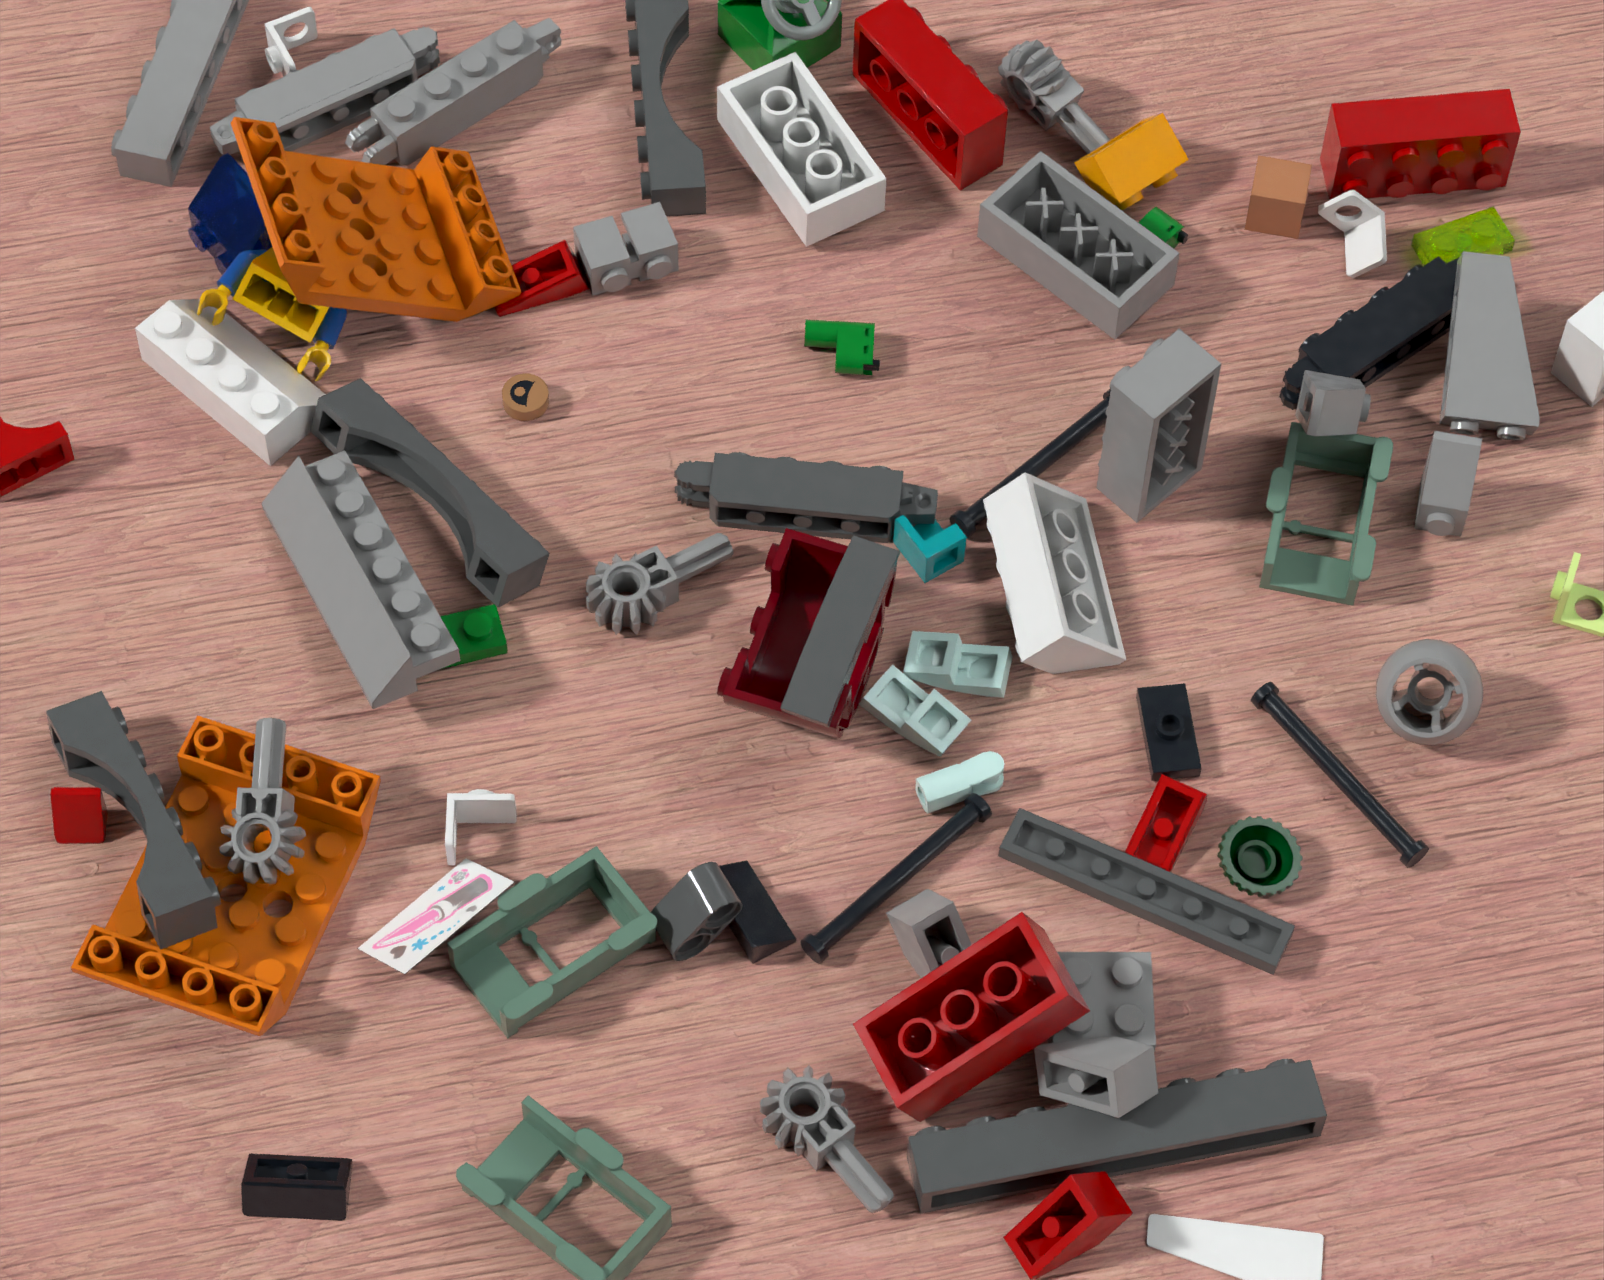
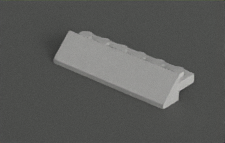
[262,451,461,709]

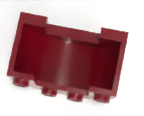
[717,528,897,738]

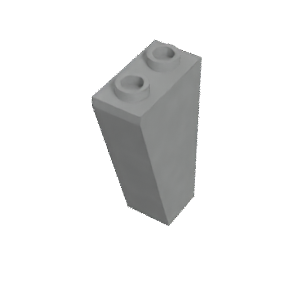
[1439,251,1540,440]

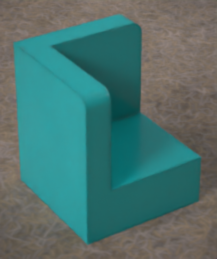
[893,515,967,583]

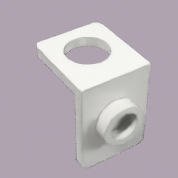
[265,7,318,77]
[1318,190,1387,279]
[445,789,517,865]

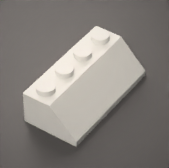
[135,299,326,466]
[983,472,1126,674]

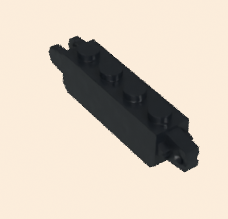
[1279,256,1459,410]

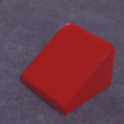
[50,787,108,844]

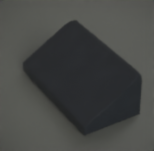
[719,860,796,964]
[241,1153,353,1221]

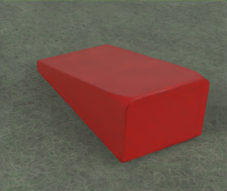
[495,240,589,317]
[1124,774,1207,872]

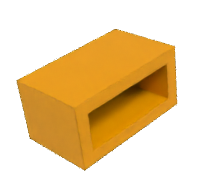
[1074,112,1189,210]

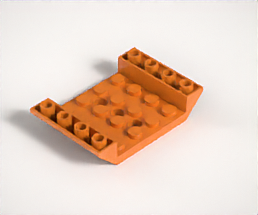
[231,117,521,322]
[71,715,381,1037]

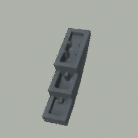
[780,535,900,728]

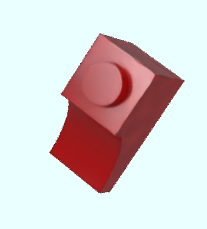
[0,417,75,497]

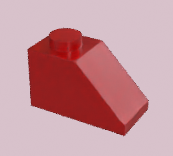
[1003,1171,1133,1280]

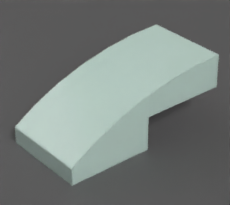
[903,631,1012,698]
[859,664,971,756]

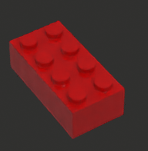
[852,0,1008,191]
[1320,89,1521,200]
[853,912,1090,1122]

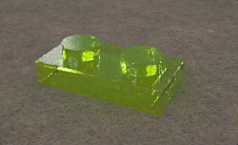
[1411,206,1515,266]

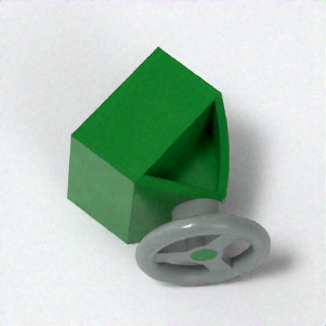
[718,0,842,70]

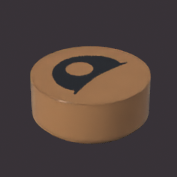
[502,373,549,421]

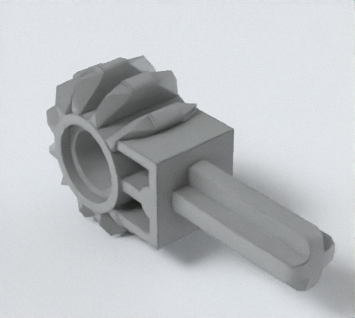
[998,39,1110,154]
[586,533,733,635]
[219,718,306,884]
[760,1065,894,1213]

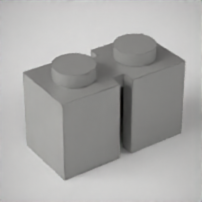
[573,202,679,296]

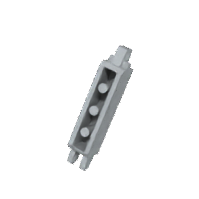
[345,18,562,165]
[210,26,440,156]

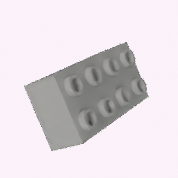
[977,151,1180,340]
[1096,329,1221,523]

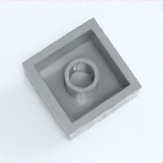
[1048,952,1156,1052]

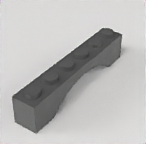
[625,0,706,216]
[310,378,550,608]
[46,691,221,950]

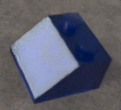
[188,153,272,275]

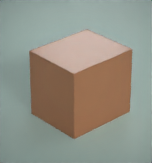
[1244,155,1312,239]

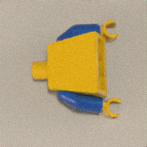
[197,247,347,382]

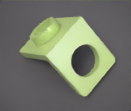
[1550,552,1604,637]

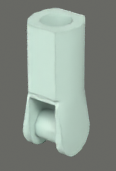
[915,751,1005,814]

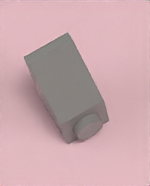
[1295,370,1371,436]
[1414,431,1482,536]
[886,889,972,978]
[1034,1035,1158,1118]

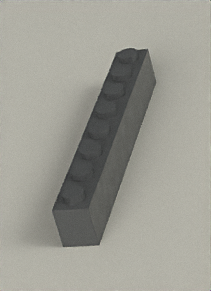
[907,1059,1327,1214]

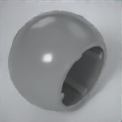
[1376,639,1483,745]

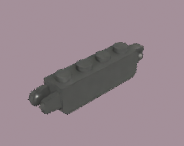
[674,452,938,543]

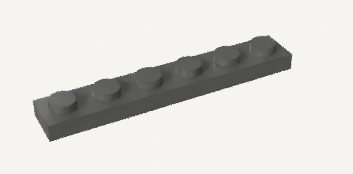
[998,808,1295,975]

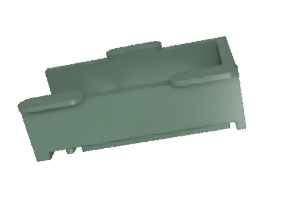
[1259,422,1393,606]
[447,846,657,1039]
[456,1095,672,1280]

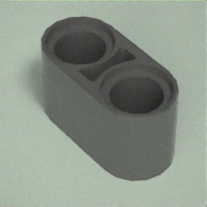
[651,862,743,961]

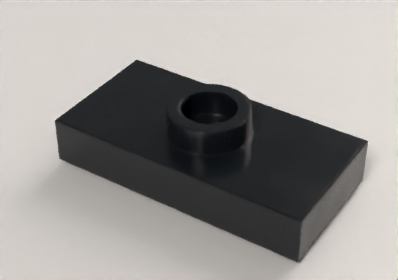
[1136,683,1202,781]

